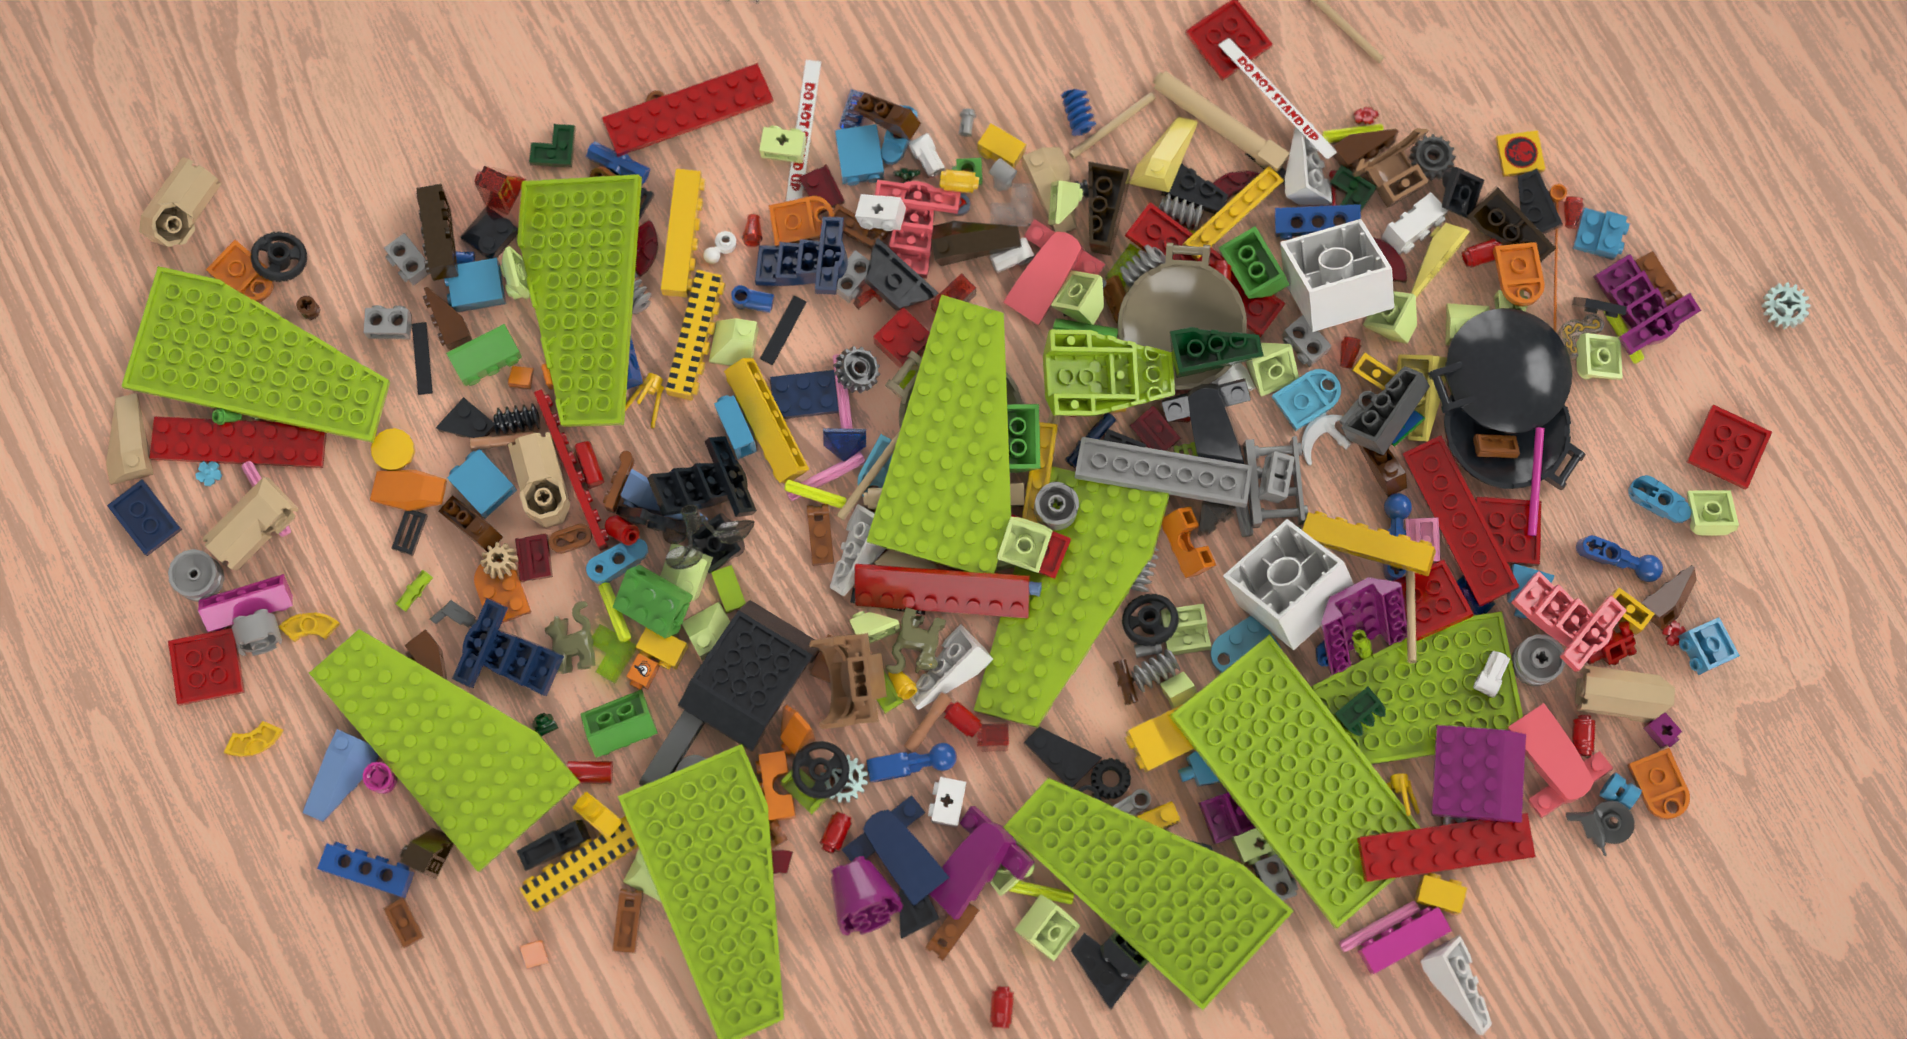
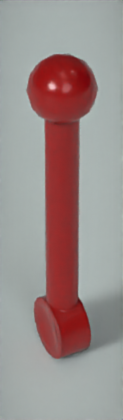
[1329,170,1338,206]

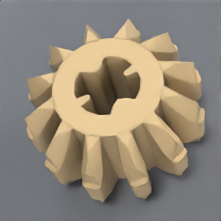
[480,542,519,580]

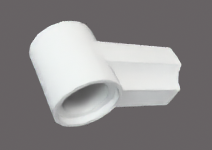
[908,133,945,178]
[990,238,1035,273]
[1473,651,1510,698]

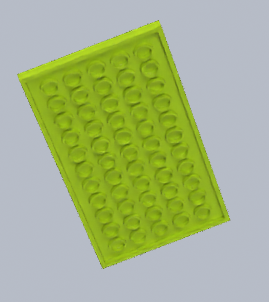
[1169,635,1420,929]

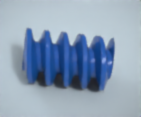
[1061,89,1096,136]

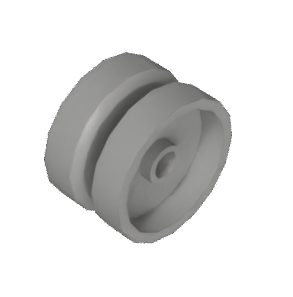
[168,549,224,602]
[1511,634,1565,686]

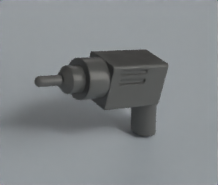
[429,600,477,628]
[1566,810,1607,856]

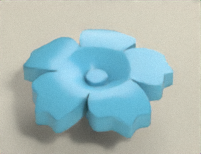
[195,461,222,487]

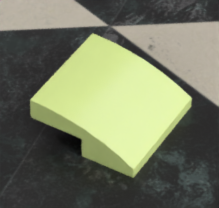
[1160,604,1211,655]

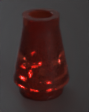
[1563,196,1585,228]
[742,214,763,247]
[1340,336,1362,369]

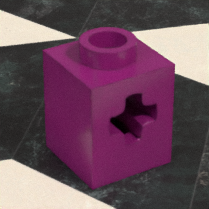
[1643,712,1682,748]

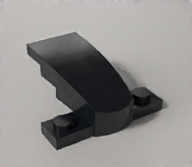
[1162,378,1251,464]
[647,436,757,517]

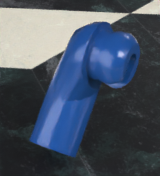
[1316,640,1329,667]

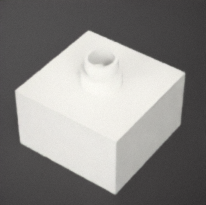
[1280,219,1394,332]
[1223,519,1354,650]

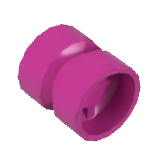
[363,762,397,794]

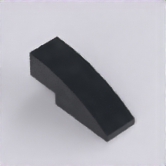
[517,820,591,871]

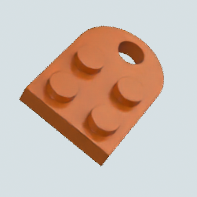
[768,196,835,246]
[206,239,274,303]
[1493,242,1545,306]
[474,559,531,624]
[1627,748,1690,819]

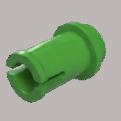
[212,408,242,425]

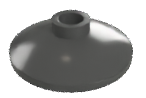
[1593,801,1635,844]

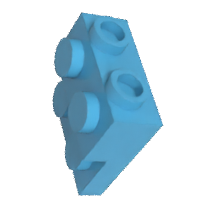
[1572,208,1630,260]
[1678,617,1740,675]

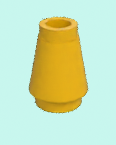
[888,671,917,700]

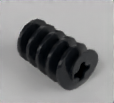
[494,403,540,435]

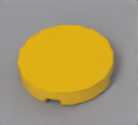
[371,428,415,471]

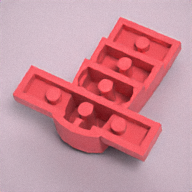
[875,180,961,279]
[1003,219,1106,325]
[1511,571,1627,672]
[1507,703,1613,819]

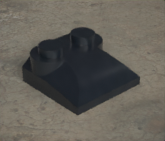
[1442,167,1485,219]
[460,206,518,259]
[687,513,745,573]
[1100,931,1149,979]

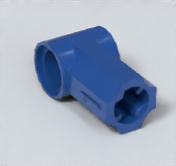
[731,285,774,313]

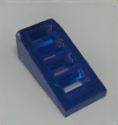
[839,89,869,129]

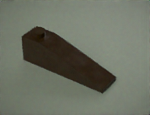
[1466,186,1556,263]
[931,221,1022,266]

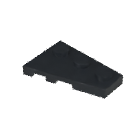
[1161,163,1228,214]
[1518,168,1563,234]
[1024,727,1102,788]
[1071,933,1138,1010]

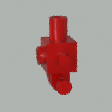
[1587,621,1637,665]

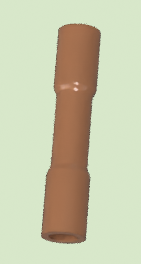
[469,431,535,451]
[904,692,952,753]

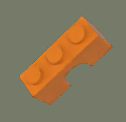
[1162,506,1216,578]
[755,750,796,823]

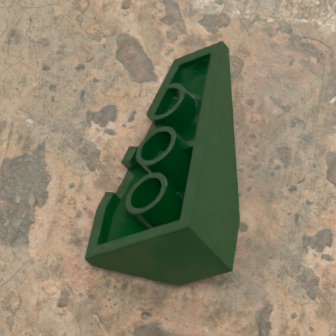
[1169,327,1264,378]

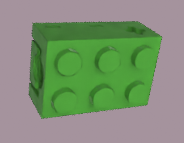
[613,565,693,639]

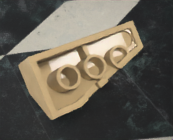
[1022,147,1076,233]
[106,393,154,485]

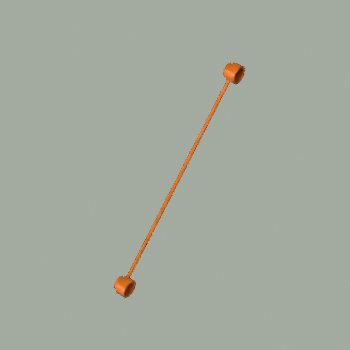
[1549,184,1567,332]

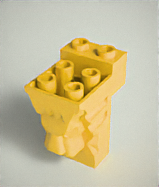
[1124,704,1194,772]

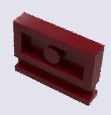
[799,164,845,215]
[1130,405,1181,451]
[515,533,553,582]

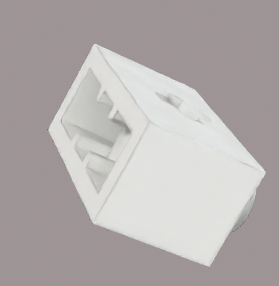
[855,194,906,231]
[928,777,966,828]

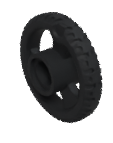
[251,231,307,282]
[1122,594,1179,647]
[792,741,849,799]

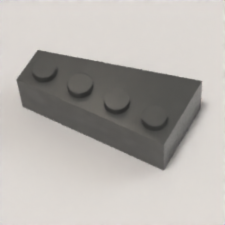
[1341,366,1430,455]

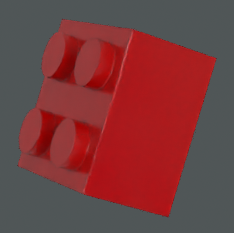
[873,307,930,368]

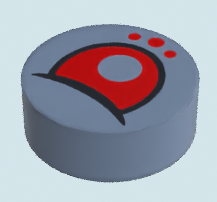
[953,194,970,216]

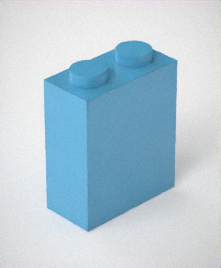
[835,124,884,186]
[444,258,506,312]
[714,395,757,460]
[447,449,517,519]

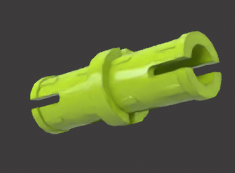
[395,569,433,612]
[1352,630,1373,660]

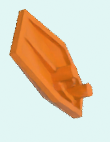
[370,470,447,511]

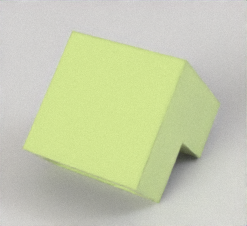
[1160,671,1197,709]

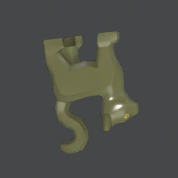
[545,601,596,674]
[886,607,946,674]

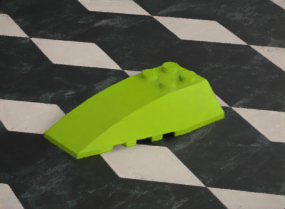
[1043,329,1175,416]

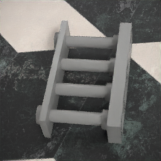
[1243,436,1308,528]

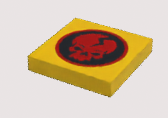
[1495,130,1545,177]

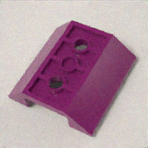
[1321,577,1407,675]

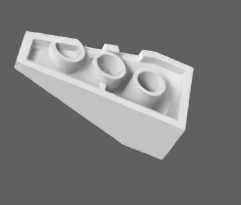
[1285,122,1332,205]
[830,504,886,596]
[910,624,993,710]

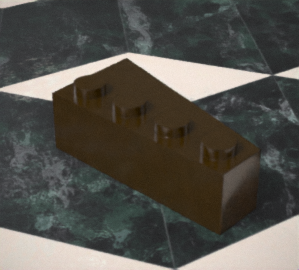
[1088,161,1131,256]
[416,183,459,281]

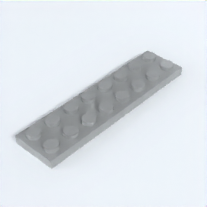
[1075,437,1252,508]

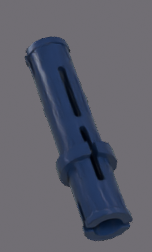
[1065,413,1116,468]

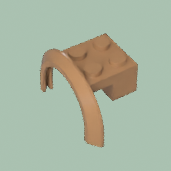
[1353,128,1429,208]

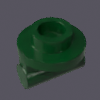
[532,713,559,737]

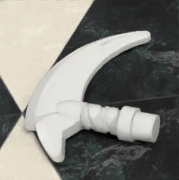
[1302,412,1352,466]

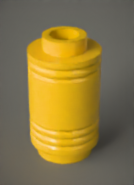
[939,169,979,193]

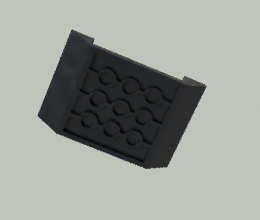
[678,600,820,752]

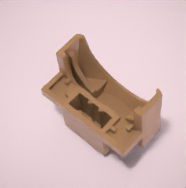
[810,633,887,729]

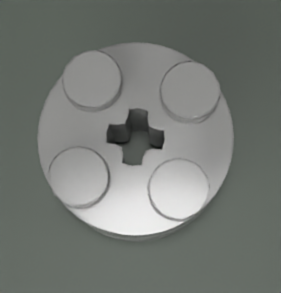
[1034,482,1079,531]
[232,609,282,656]

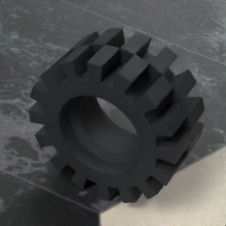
[1091,758,1131,799]

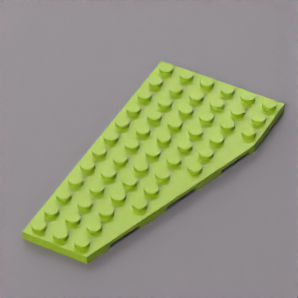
[517,174,642,427]
[974,466,1170,728]
[1311,611,1523,765]
[1003,777,1294,1010]

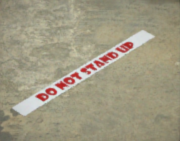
[1219,38,1337,159]
[786,60,821,201]

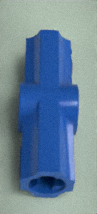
[586,141,650,186]

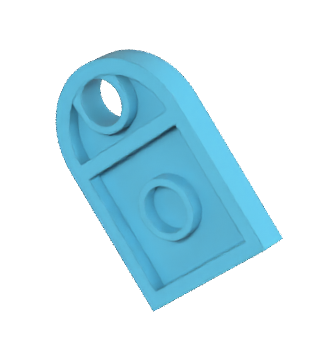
[1272,369,1341,432]
[857,434,893,497]
[1210,616,1281,673]

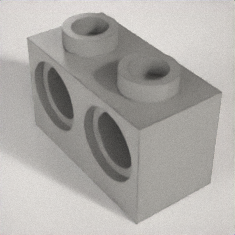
[384,233,430,286]
[837,250,869,303]
[364,305,412,339]
[1282,315,1331,367]
[1258,451,1295,503]
[1252,854,1298,901]

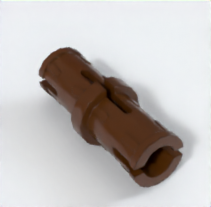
[1113,659,1139,705]

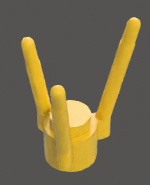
[625,373,664,429]
[1387,773,1420,816]

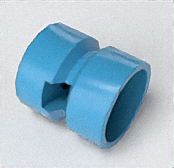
[1599,772,1642,810]

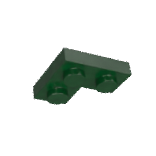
[529,124,576,168]
[1330,165,1377,211]

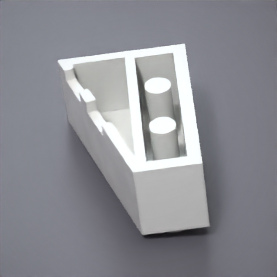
[1381,193,1448,254]

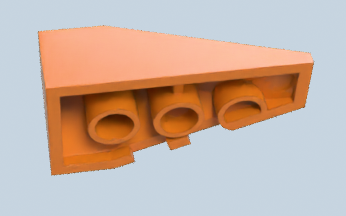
[780,704,815,756]

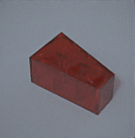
[474,166,526,215]

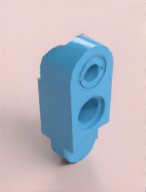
[881,105,918,165]
[1628,475,1691,523]
[586,539,648,584]

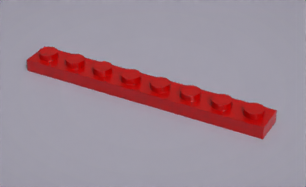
[534,389,609,551]

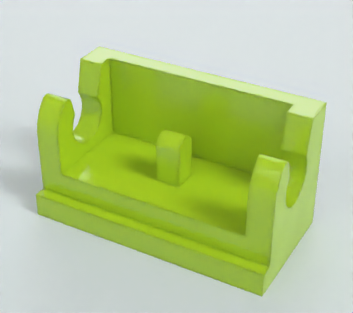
[780,769,828,815]

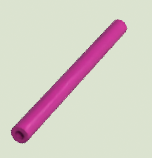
[1528,428,1544,536]

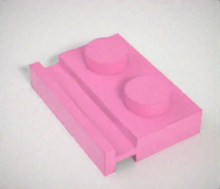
[1406,517,1441,561]

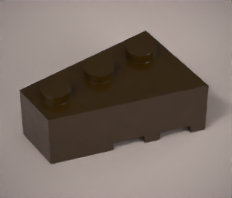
[400,828,454,879]

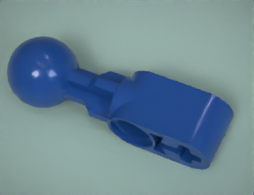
[1383,493,1412,581]
[1576,535,1663,582]
[866,743,957,783]

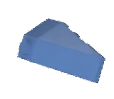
[621,469,709,525]
[302,729,379,822]

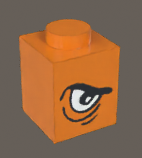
[626,654,660,690]

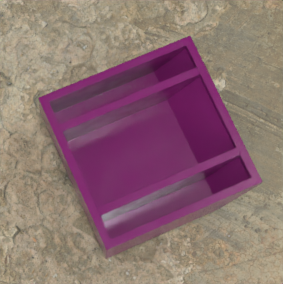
[1431,725,1526,823]

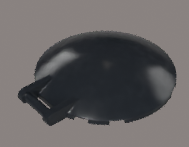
[1428,308,1572,434]
[1444,395,1586,490]

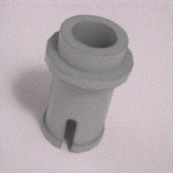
[959,108,976,136]
[1134,644,1162,658]

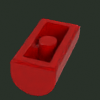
[575,441,605,489]
[567,761,613,784]

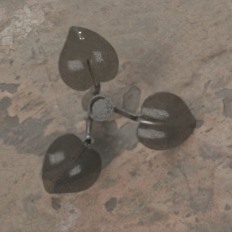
[662,505,755,569]

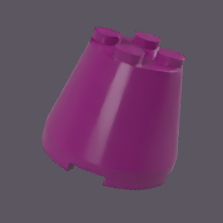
[831,856,903,936]

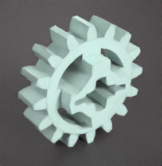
[1762,282,1811,329]
[820,755,868,803]

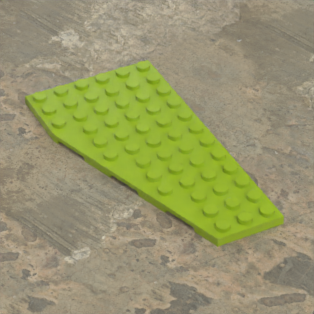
[122,266,390,443]
[866,295,1011,574]
[309,629,581,872]
[618,744,784,1039]

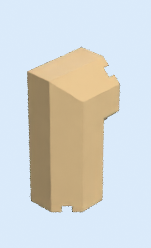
[139,157,221,247]
[508,433,570,528]
[202,477,299,571]
[1575,665,1675,723]

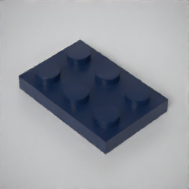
[770,370,839,419]
[107,479,182,556]

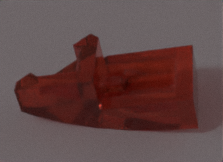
[853,288,884,310]

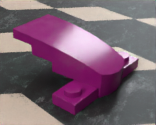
[1593,254,1701,355]
[1198,792,1256,844]
[929,806,1034,919]

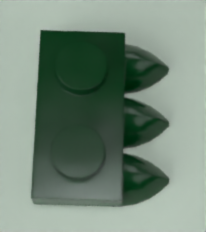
[1334,686,1386,736]

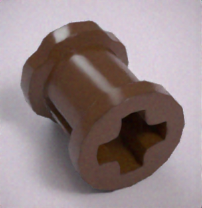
[296,295,320,320]

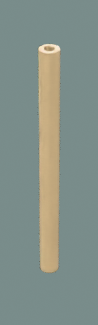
[1312,0,1384,64]
[1069,92,1156,159]
[837,430,900,521]
[1406,570,1417,663]

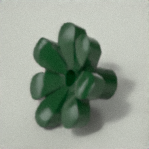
[893,168,921,183]

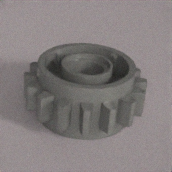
[1409,134,1456,181]
[834,346,880,394]

